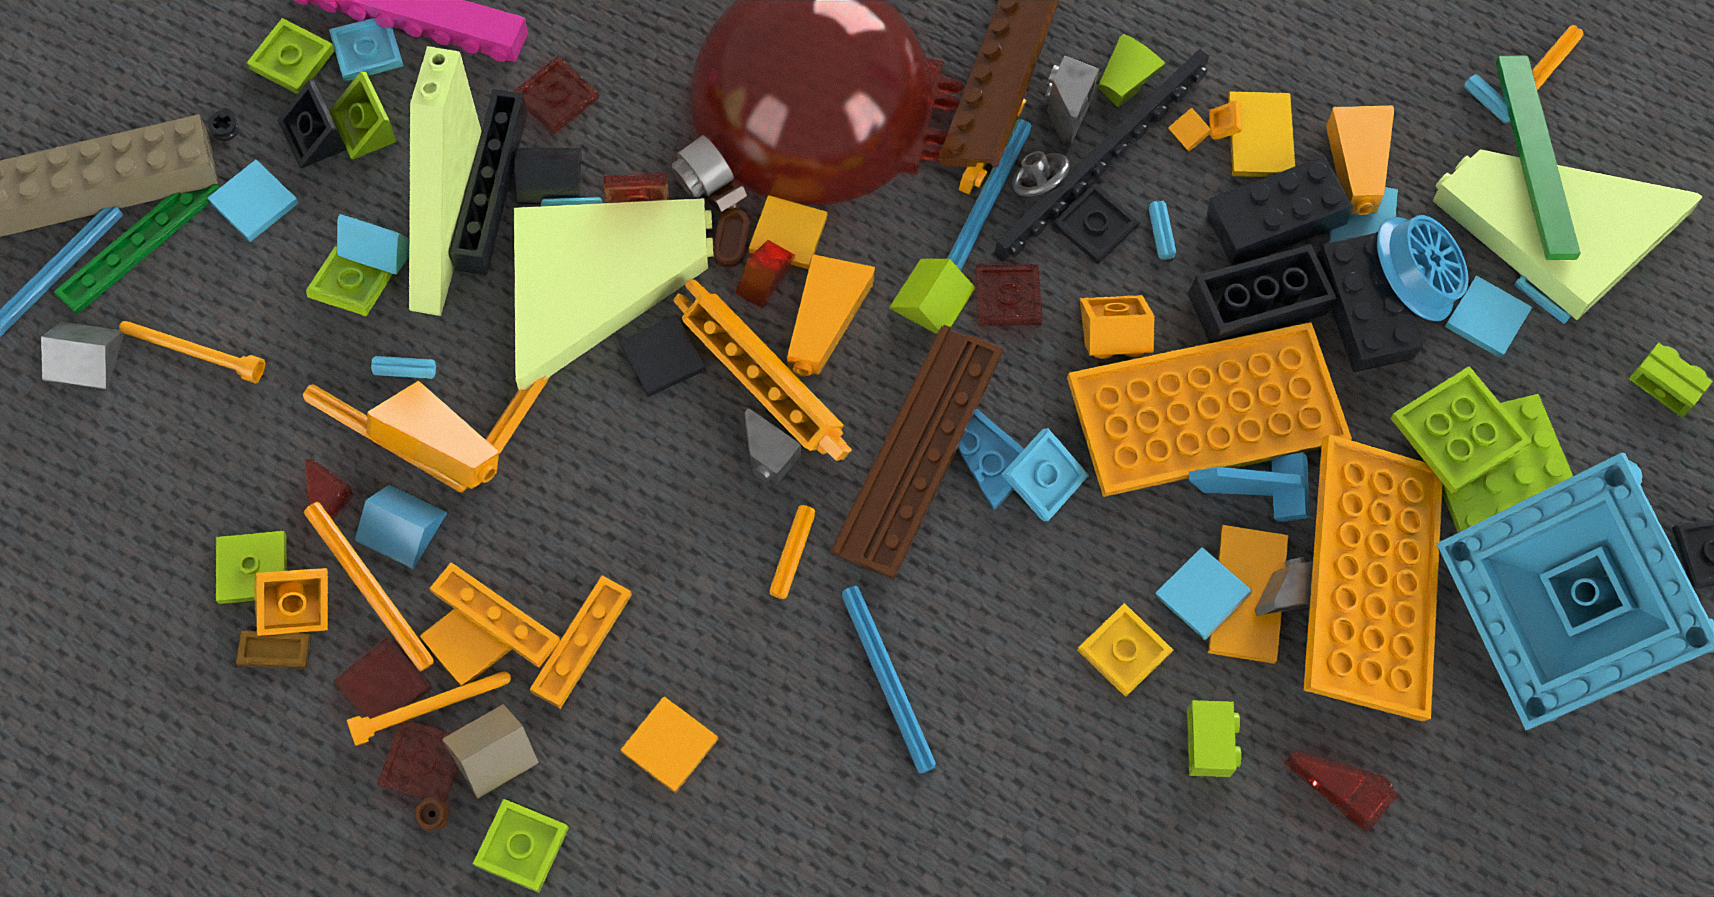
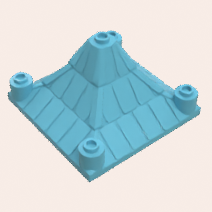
[1437,453,1714,730]

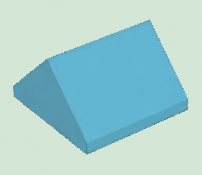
[337,214,410,274]

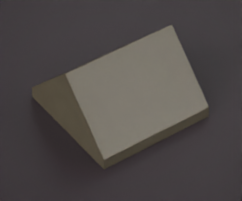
[442,704,539,799]

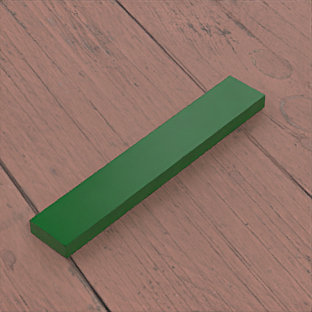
[54,184,220,315]

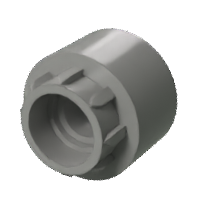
[672,135,734,198]

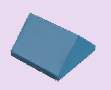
[355,485,447,569]

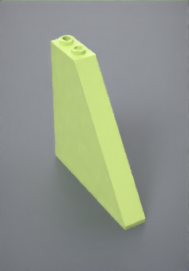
[409,46,482,316]
[1433,150,1702,320]
[514,198,714,390]

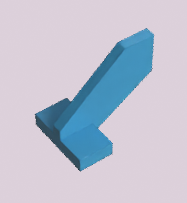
[1189,452,1310,522]

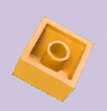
[1080,295,1155,359]

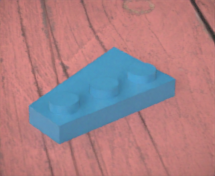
[957,409,1024,511]

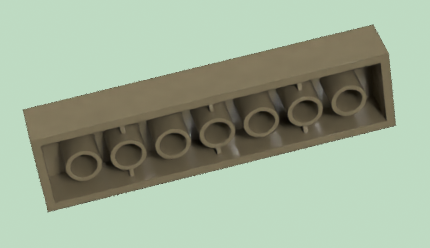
[0,114,218,237]

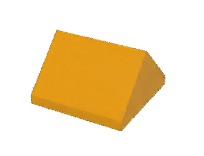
[253,568,328,636]

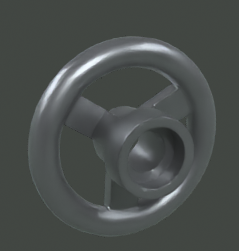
[1012,151,1070,197]

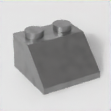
[1045,56,1099,148]

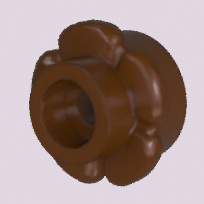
[415,796,450,831]

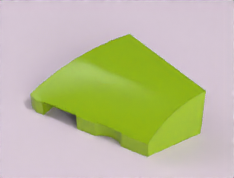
[1098,34,1165,108]

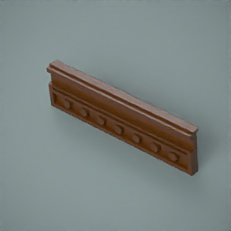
[938,0,1059,167]
[830,325,1003,580]

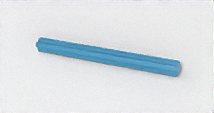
[947,119,1031,271]
[0,206,123,337]
[842,586,936,773]

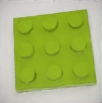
[1390,366,1532,494]

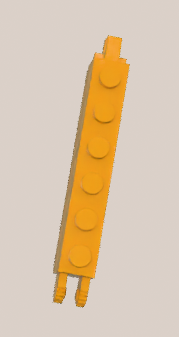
[673,278,852,461]

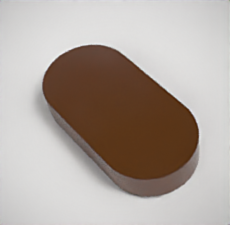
[713,208,750,268]

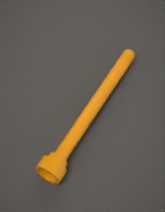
[119,321,266,384]
[346,671,511,746]

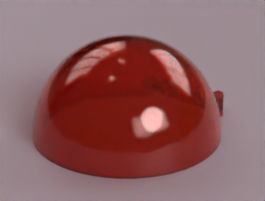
[690,0,964,205]

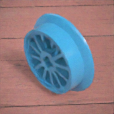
[1377,215,1468,321]

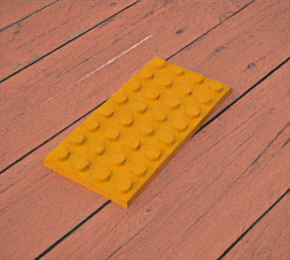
[1067,322,1352,497]
[1304,434,1443,721]

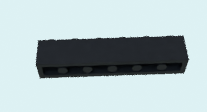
[450,89,527,275]

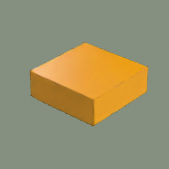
[1209,100,1242,140]
[1168,108,1212,152]

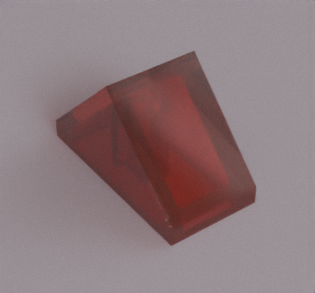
[735,240,795,309]
[305,458,354,530]

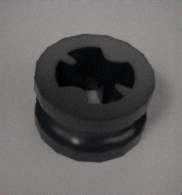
[208,110,239,141]

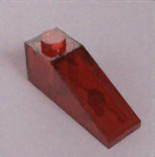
[1284,751,1399,832]

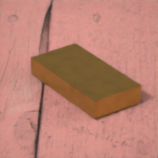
[236,631,311,669]

